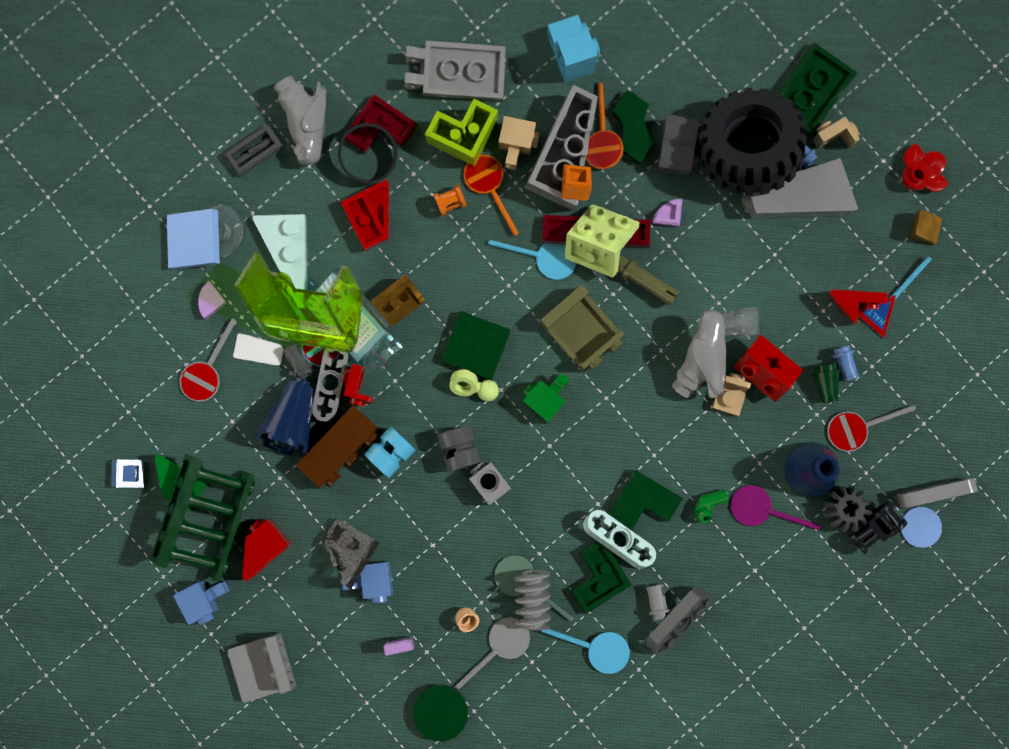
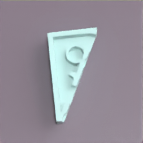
[253,214,307,309]

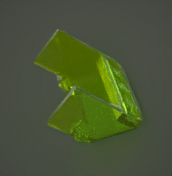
[233,252,363,353]

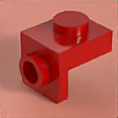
[343,364,374,407]

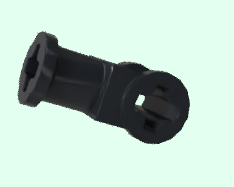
[848,500,908,555]

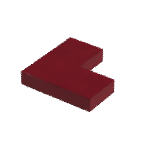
[345,94,418,154]

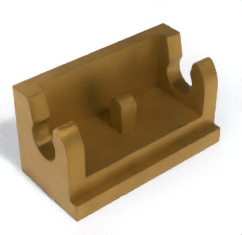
[364,274,426,332]

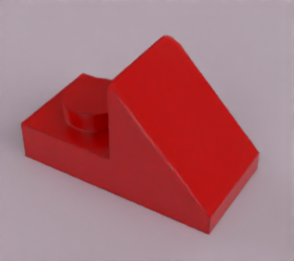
[828,290,888,325]

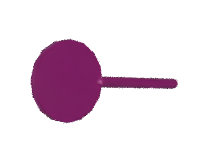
[730,485,821,530]

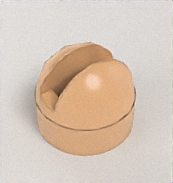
[455,607,479,632]

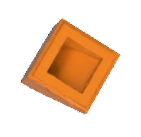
[562,164,592,201]

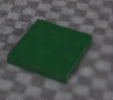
[441,311,511,380]

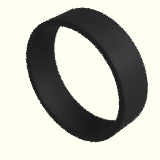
[338,123,398,184]

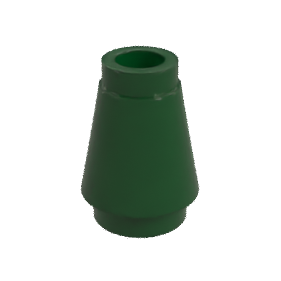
[812,362,840,403]

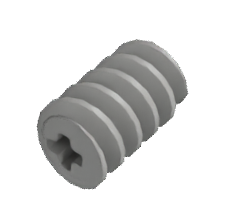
[515,570,551,631]

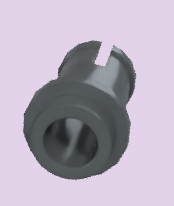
[283,344,313,379]

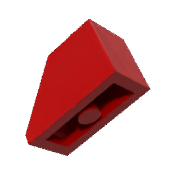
[242,519,293,581]

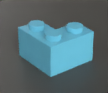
[547,15,600,83]

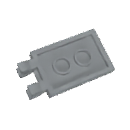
[404,41,506,101]

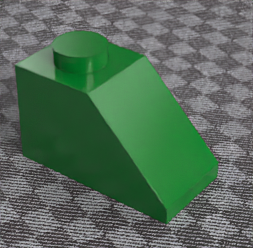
[154,454,209,512]

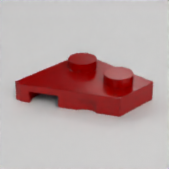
[341,179,390,251]

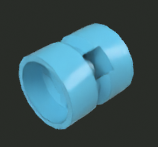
[364,426,416,478]

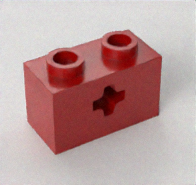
[733,335,803,402]

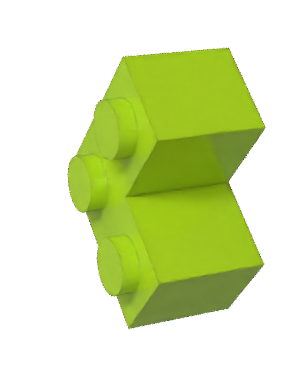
[425,99,499,166]

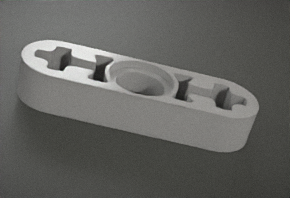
[312,343,349,422]
[896,477,978,509]

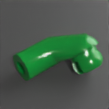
[694,489,729,524]

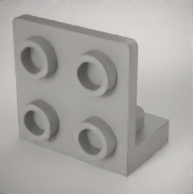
[228,633,297,703]

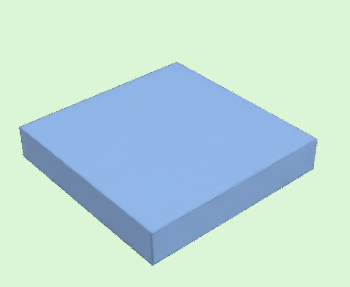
[167,209,220,269]

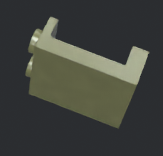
[540,285,625,372]

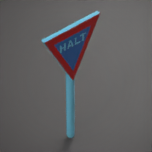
[858,256,931,339]

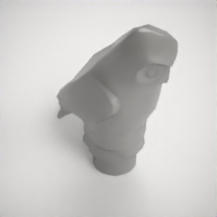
[274,76,327,165]
[672,309,726,398]

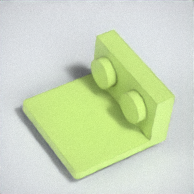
[565,205,639,278]

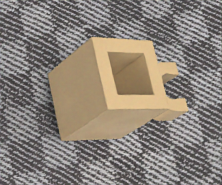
[499,116,540,170]

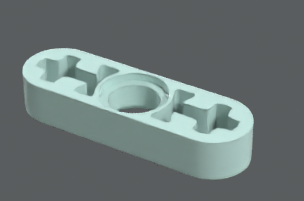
[583,510,656,569]

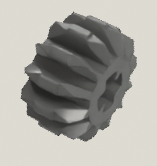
[824,485,872,532]

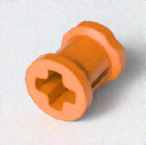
[433,184,467,217]

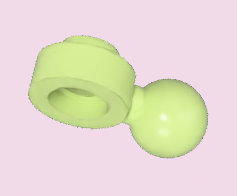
[449,370,499,402]

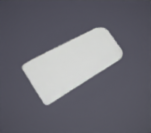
[233,333,284,365]

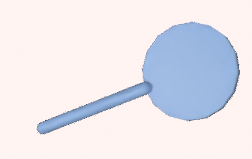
[850,507,942,548]

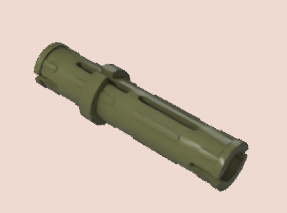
[618,254,680,306]

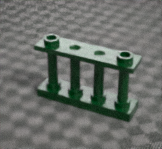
[149,454,255,582]

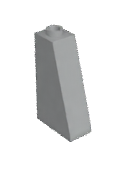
[742,158,858,219]

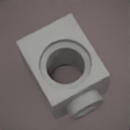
[469,461,511,505]

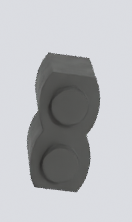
[657,114,701,176]

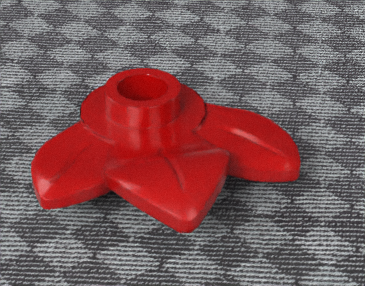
[902,144,948,192]

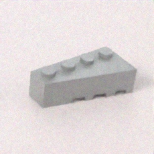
[524,85,598,211]

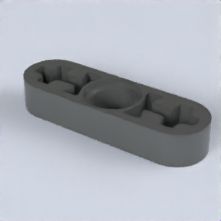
[646,586,712,656]

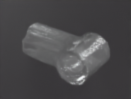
[719,307,760,338]

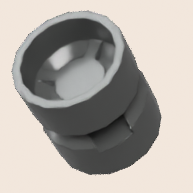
[437,425,482,472]

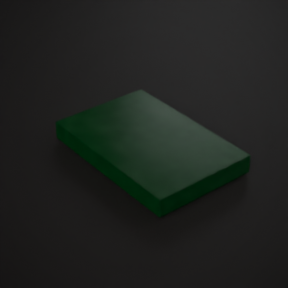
[778,42,857,138]

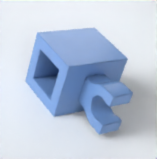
[342,561,393,603]
[173,581,230,626]

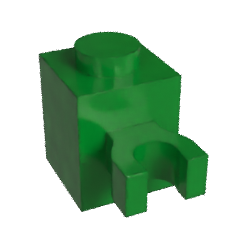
[522,373,570,424]

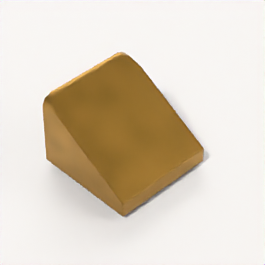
[909,209,942,245]

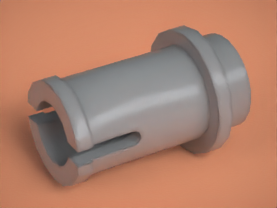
[646,584,671,620]

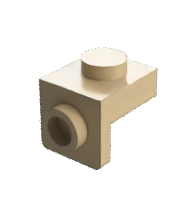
[812,116,860,149]

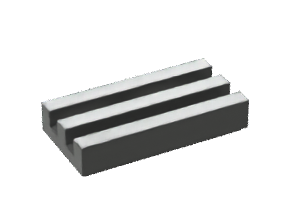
[224,124,284,177]

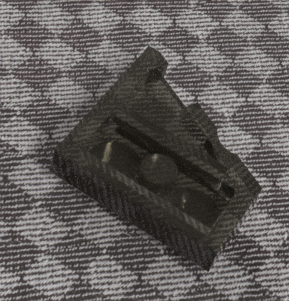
[322,518,379,589]

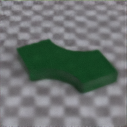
[612,90,656,165]

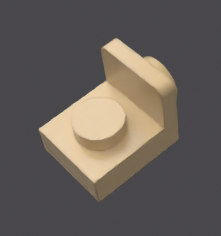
[712,373,751,417]

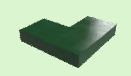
[609,470,683,531]
[571,541,632,614]

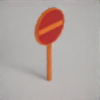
[586,82,624,170]
[464,155,518,236]

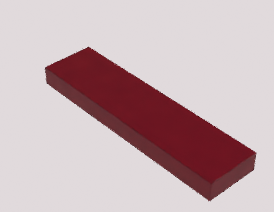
[542,215,651,248]

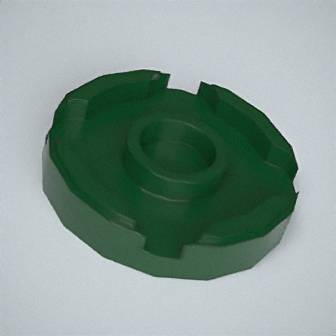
[413,684,468,742]

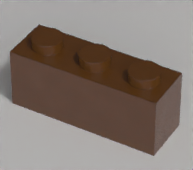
[296,405,379,489]

